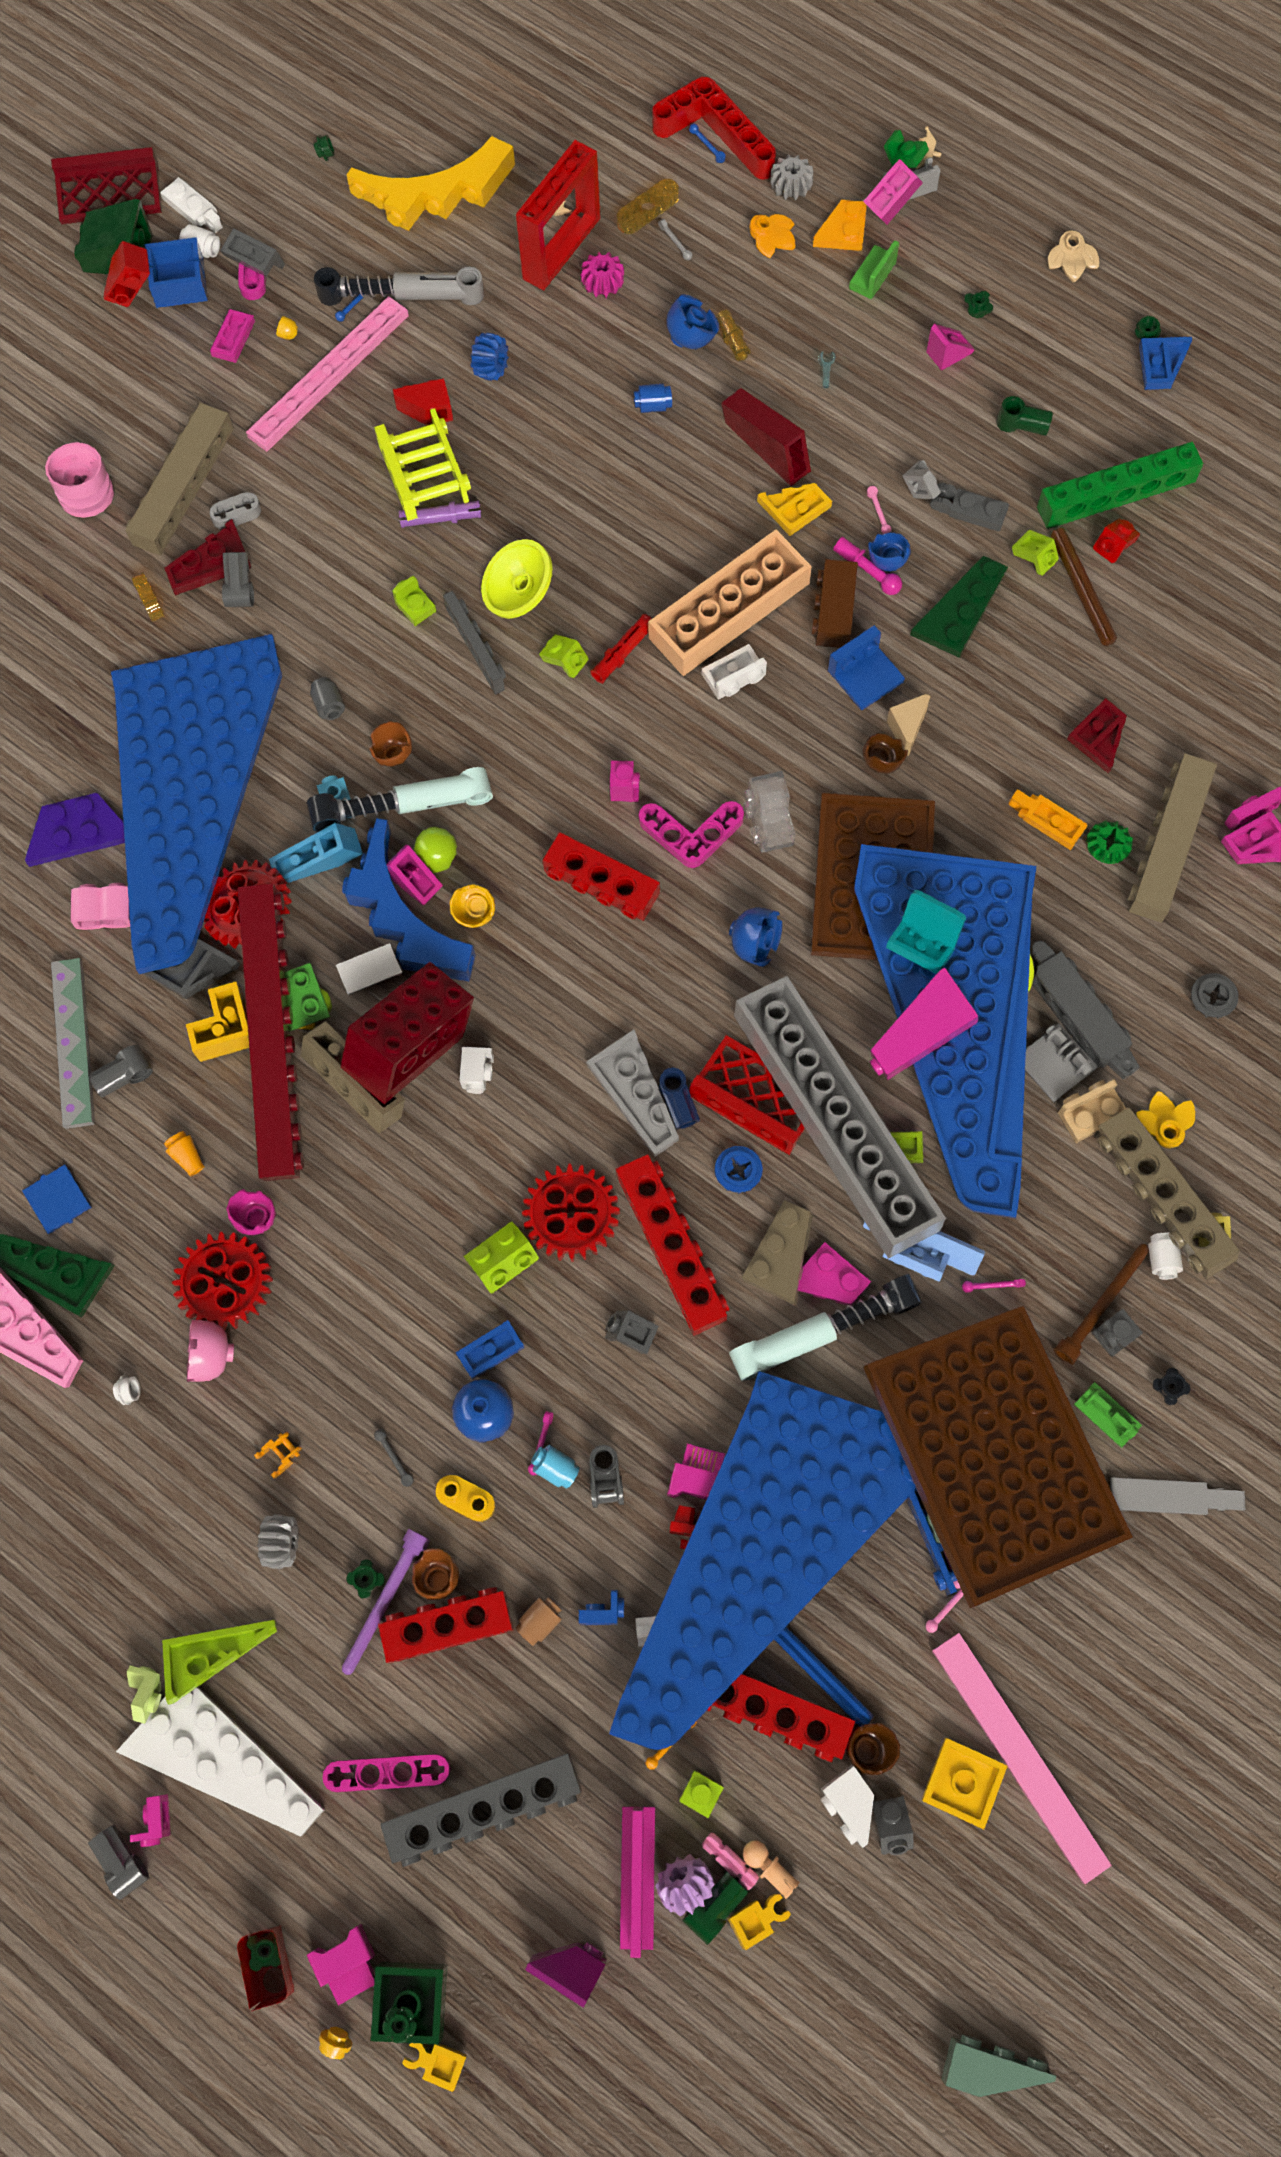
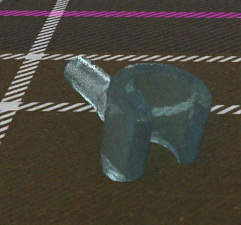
[818,351,836,388]

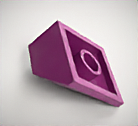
[525,1941,607,2008]

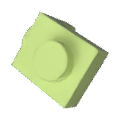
[127,1666,161,1724]

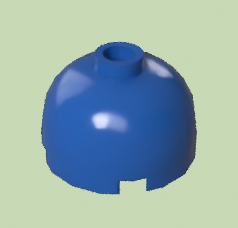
[666,294,720,350]
[729,907,783,967]
[452,1379,514,1443]

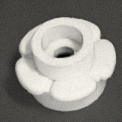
[113,1375,140,1405]

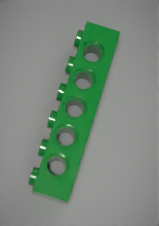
[1037,441,1204,529]

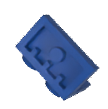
[828,625,905,710]

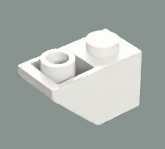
[820,1765,874,1848]

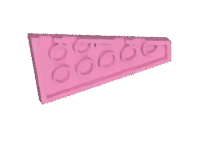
[0,1268,83,1388]

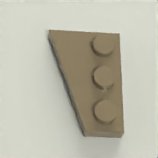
[742,1200,813,1306]

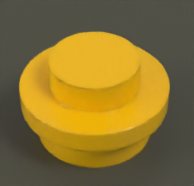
[319,2027,352,2059]

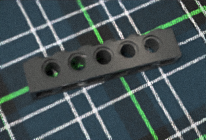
[380,1753,582,1867]

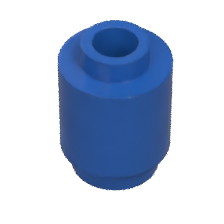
[634,383,672,413]

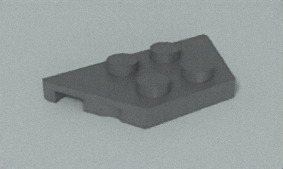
[142,939,240,999]

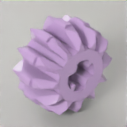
[655,1854,715,1916]

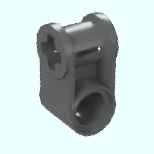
[589,1445,624,1508]

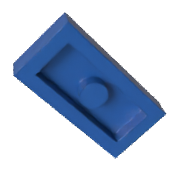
[456,1320,525,1380]

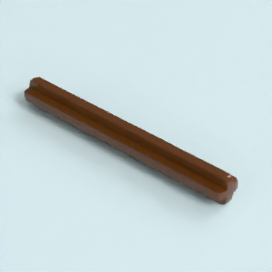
[1051,527,1117,646]

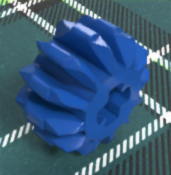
[470,332,509,381]

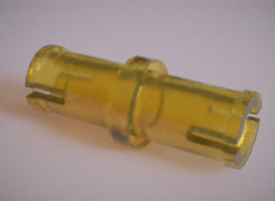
[716,310,751,361]

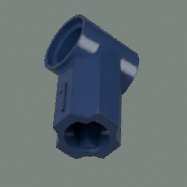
[659,1067,700,1130]

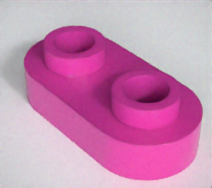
[238,263,266,300]

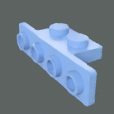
[863,1222,985,1281]

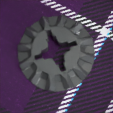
[1190,973,1238,1019]

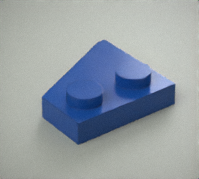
[1139,337,1192,390]

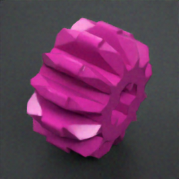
[581,251,624,299]

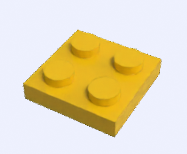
[921,1738,1007,1829]

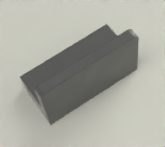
[221,228,285,277]

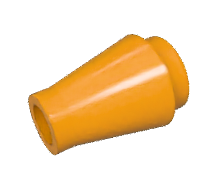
[164,1131,205,1177]

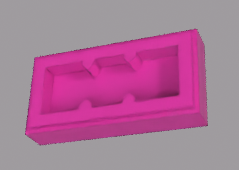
[210,309,255,363]
[1225,786,1281,831]

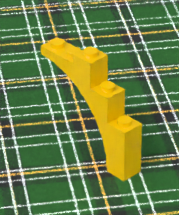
[346,136,515,231]

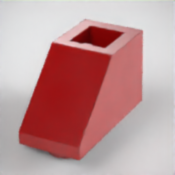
[103,241,150,307]
[392,378,453,426]

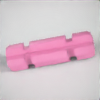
[702,1833,759,1890]

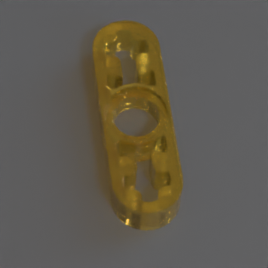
[617,179,679,234]

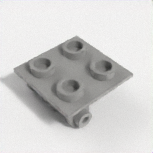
[1025,1023,1098,1103]

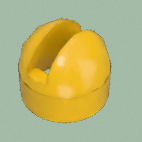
[276,316,298,340]

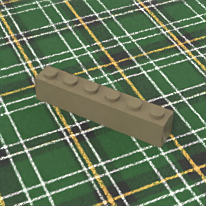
[125,403,234,556]
[1127,753,1217,923]

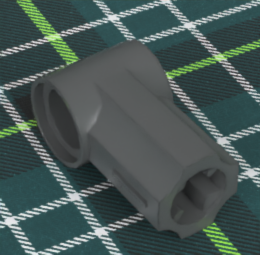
[222,552,254,607]
[88,1045,153,1098]
[88,1825,150,1900]

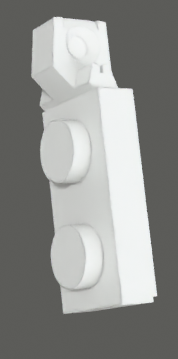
[160,177,223,234]

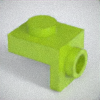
[539,634,589,678]

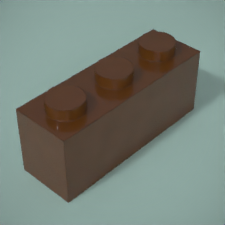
[812,559,858,648]

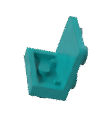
[886,890,966,974]

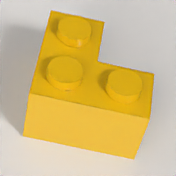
[186,982,249,1062]

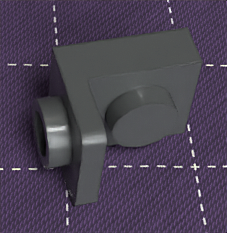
[605,1310,659,1354]

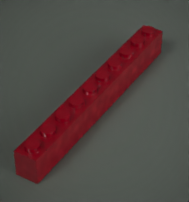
[238,884,304,1181]

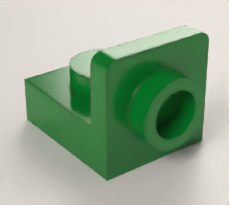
[884,130,929,168]

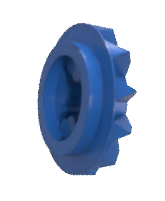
[715,1146,763,1194]

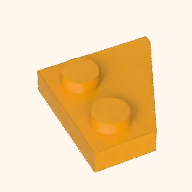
[813,200,867,251]

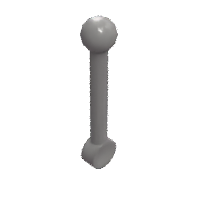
[658,219,693,260]

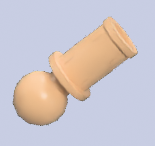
[743,1840,800,1899]

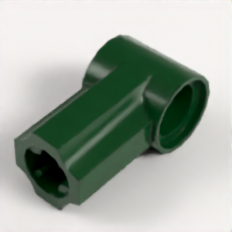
[996,396,1053,436]
[682,1871,748,1945]

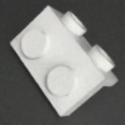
[701,644,767,700]

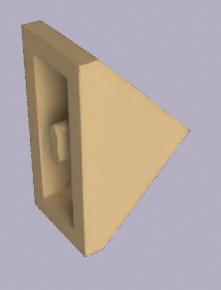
[887,694,931,756]

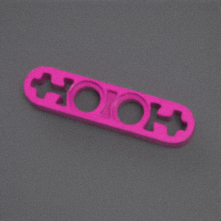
[322,1754,451,1792]

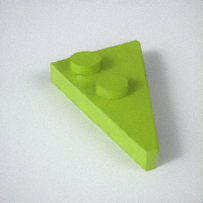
[162,1620,277,1705]

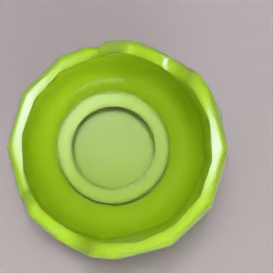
[414,827,457,873]

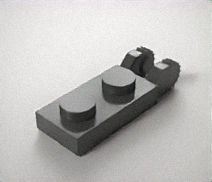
[930,483,1009,532]

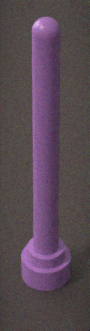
[342,1528,431,1675]

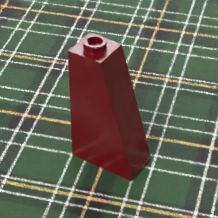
[721,388,811,486]

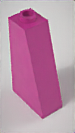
[869,968,978,1080]

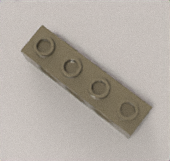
[300,1021,405,1134]

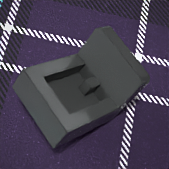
[872,1796,913,1855]

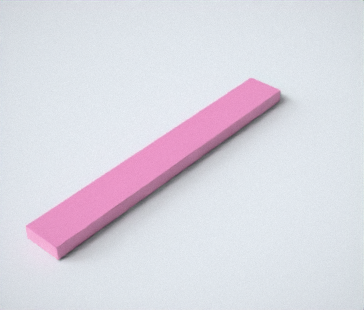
[246,296,409,452]
[932,1633,1112,1884]

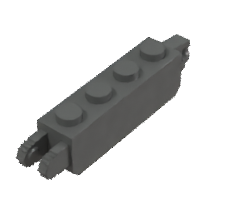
[1030,940,1140,1080]

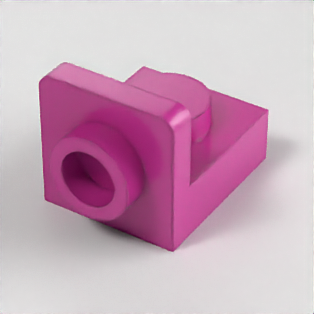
[130,1794,171,1847]

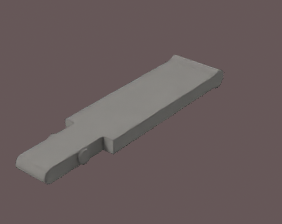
[1110,1478,1246,1515]

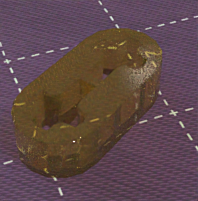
[131,573,165,622]

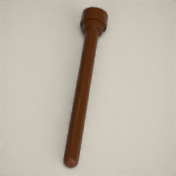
[1053,1243,1149,1365]

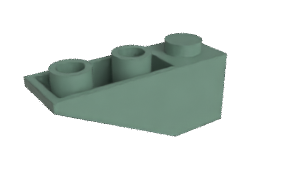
[941,2034,1056,2097]

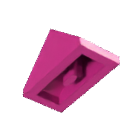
[926,324,975,371]
[386,844,443,905]

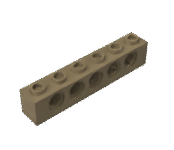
[1097,1107,1240,1279]

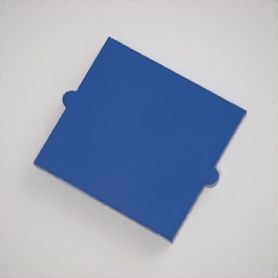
[22,1164,92,1234]

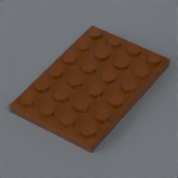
[811,793,935,960]

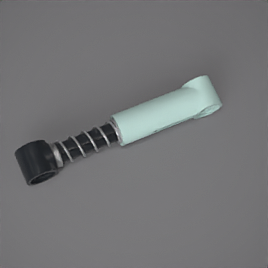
[306,767,493,832]
[729,1274,923,1382]

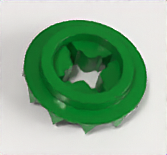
[1086,820,1133,864]

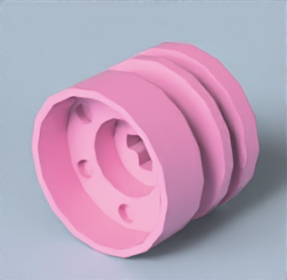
[45,442,114,518]

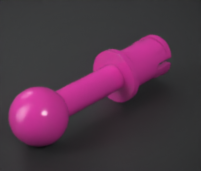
[833,536,902,595]

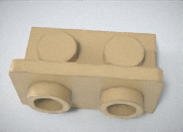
[1058,1079,1126,1143]

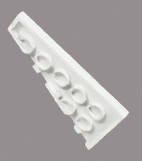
[116,1686,325,1836]

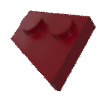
[1067,698,1127,773]

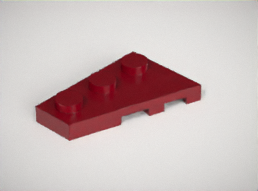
[164,519,252,596]

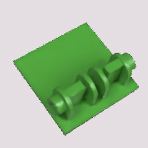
[285,963,330,1032]

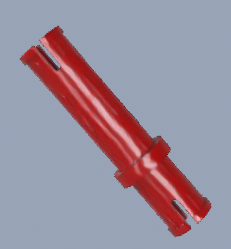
[590,614,652,684]

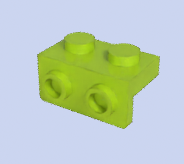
[463,1221,539,1293]

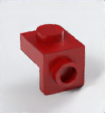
[1093,518,1141,563]

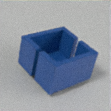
[145,237,208,308]

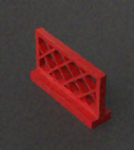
[689,1035,805,1155]

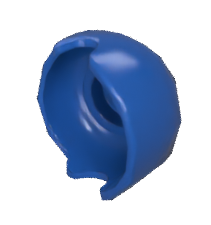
[868,532,911,572]

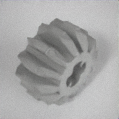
[770,154,813,201]
[257,1514,299,1569]

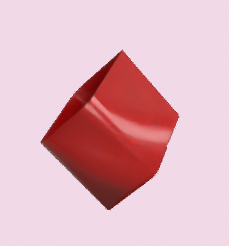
[237,1925,295,2011]

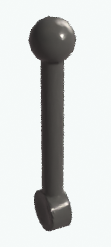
[374,1429,414,1487]

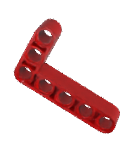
[652,77,776,180]

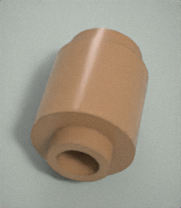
[515,1597,562,1646]

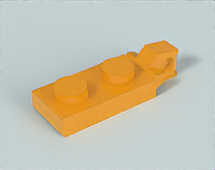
[1008,789,1088,850]

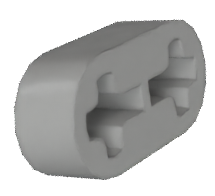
[209,492,261,530]

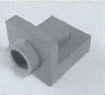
[902,460,941,499]

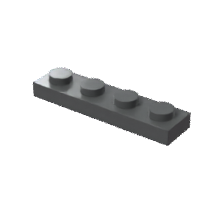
[443,591,506,695]

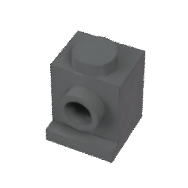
[1092,1309,1143,1357]

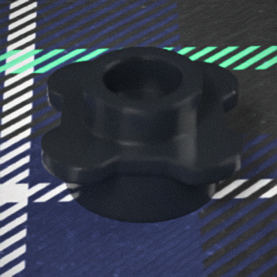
[1152,1368,1191,1405]

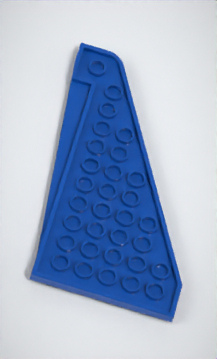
[111,634,282,974]
[854,844,1037,1219]
[609,1371,916,1750]

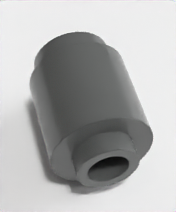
[310,677,345,720]

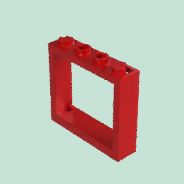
[516,140,600,291]

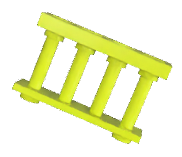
[374,408,471,521]

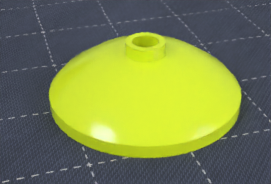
[481,539,552,619]

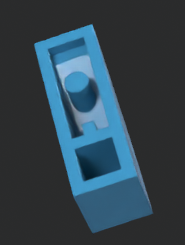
[269,823,363,883]

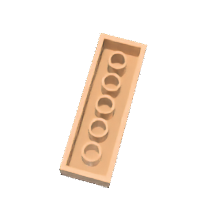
[648,529,812,676]

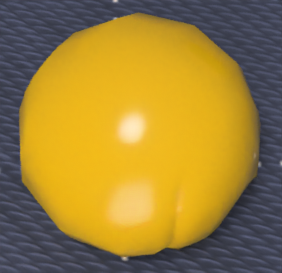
[449,884,496,928]

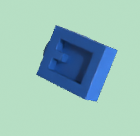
[579,1590,624,1625]

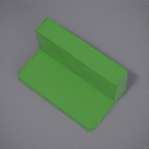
[849,240,899,300]

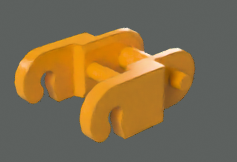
[254,1432,302,1479]

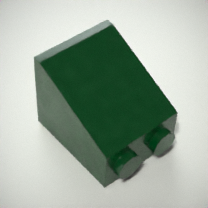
[74,199,153,274]

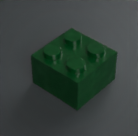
[370,1962,448,2044]

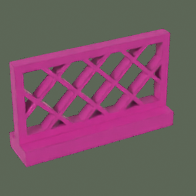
[620,1806,655,1958]

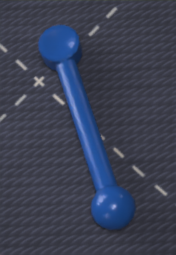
[689,123,726,163]
[335,294,367,322]

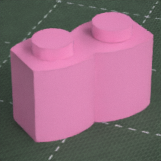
[71,883,130,930]

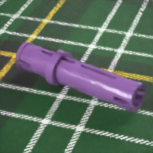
[399,500,481,528]

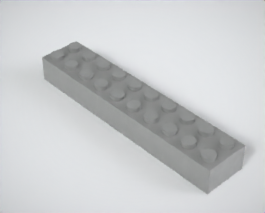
[734,976,946,1259]

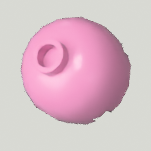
[187,1320,234,1382]

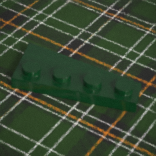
[910,556,1008,658]
[0,1234,115,1318]

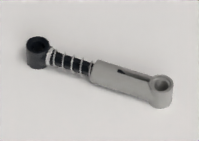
[314,266,484,306]

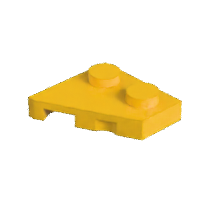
[757,483,832,536]

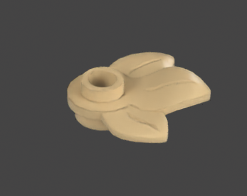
[1048,230,1099,282]

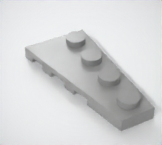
[586,1029,679,1157]

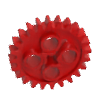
[204,860,292,949]
[522,1164,620,1262]
[172,1232,273,1331]

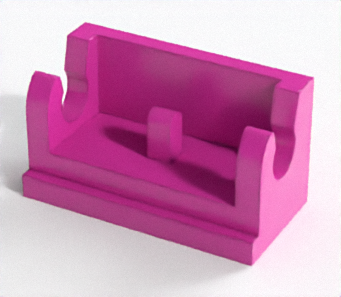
[863,159,923,225]

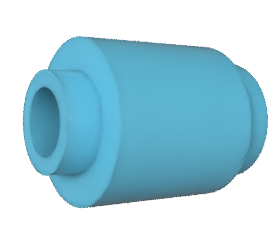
[531,1445,580,1489]

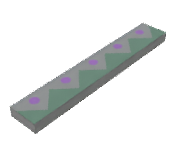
[51,958,95,1129]

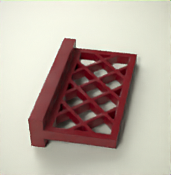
[51,147,162,225]

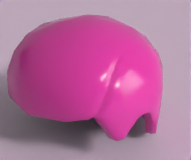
[226,1189,276,1235]

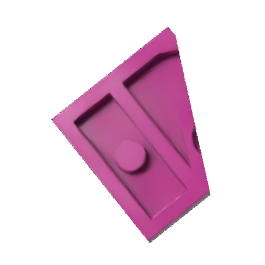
[1221,811,1281,864]
[798,1242,871,1305]

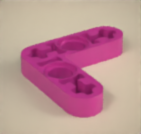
[639,801,744,868]

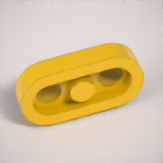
[436,1475,495,1522]

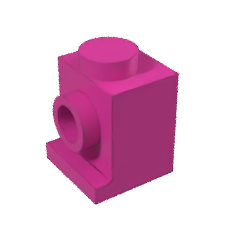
[610,761,640,802]

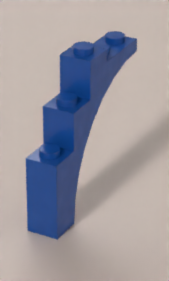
[342,818,476,982]

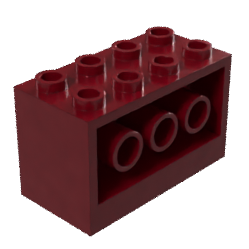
[340,962,474,1104]

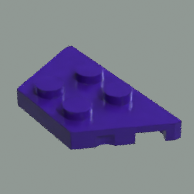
[25,793,125,867]

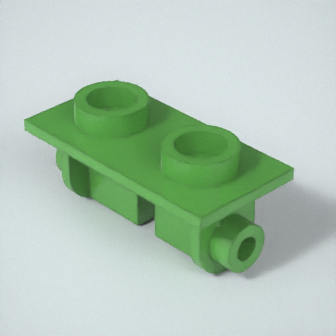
[1074,1382,1142,1448]

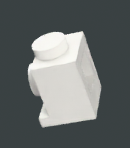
[459,1047,494,1094]

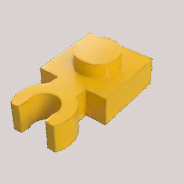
[727,1894,791,1950]
[402,2043,467,2092]

